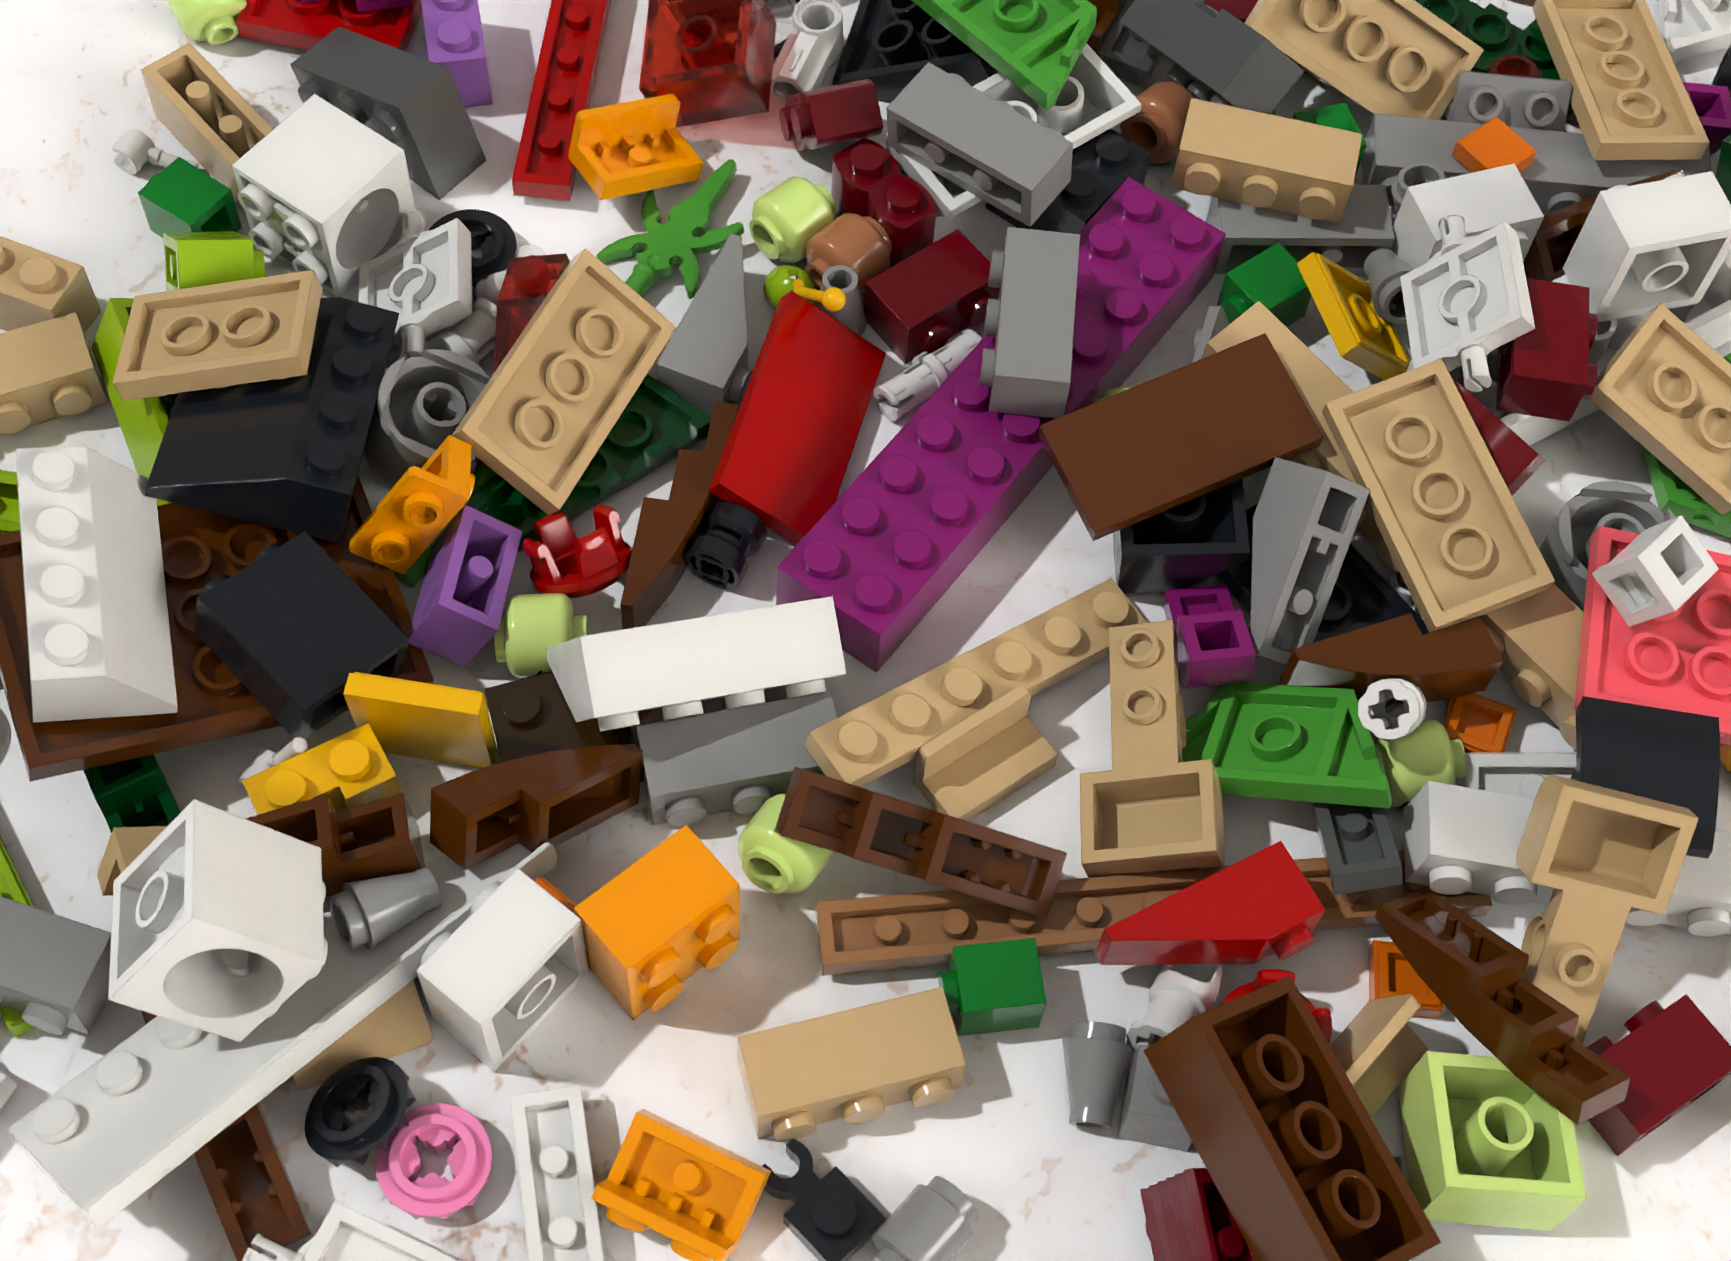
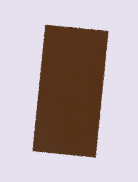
[1038,333,1323,541]

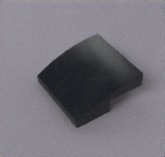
[1570,696,1720,859]

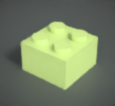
[1397,1051,1587,1231]

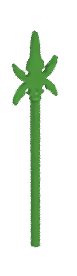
[394,159,744,588]

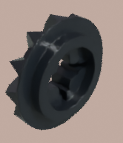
[429,209,517,288]
[304,1057,416,1167]

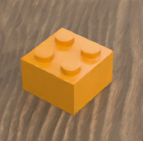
[574,825,740,1020]

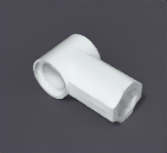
[766,0,844,107]

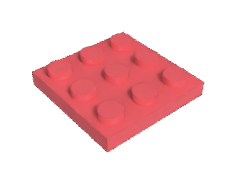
[1574,526,1731,746]

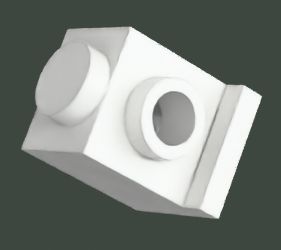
[1592,515,1719,627]

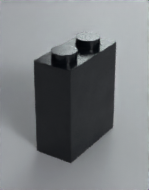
[194,531,409,739]

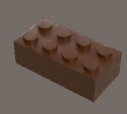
[1143,976,1441,1261]

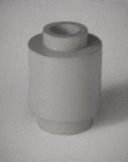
[872,1176,978,1261]

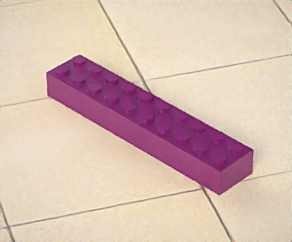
[776,177,1226,673]

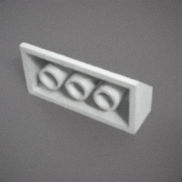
[886,43,1142,218]
[16,446,177,723]
[547,596,847,731]

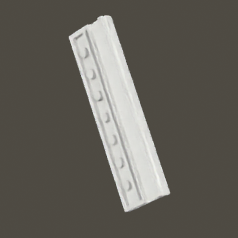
[8,811,558,1230]

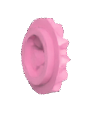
[375,1103,493,1220]

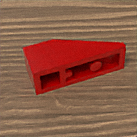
[1095,841,1326,965]

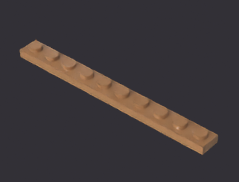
[815,850,1493,976]

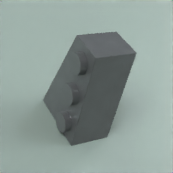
[1119,0,1304,114]
[290,26,486,200]

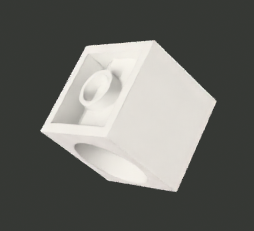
[232,94,415,298]
[108,799,328,1042]

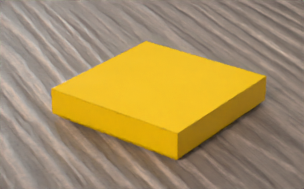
[1297,252,1411,380]
[343,672,498,768]

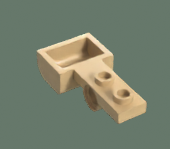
[1080,620,1225,878]
[1516,775,1699,1044]

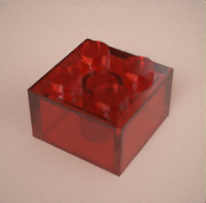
[639,0,777,128]

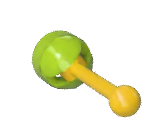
[763,265,846,312]

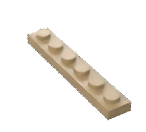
[804,578,1147,787]

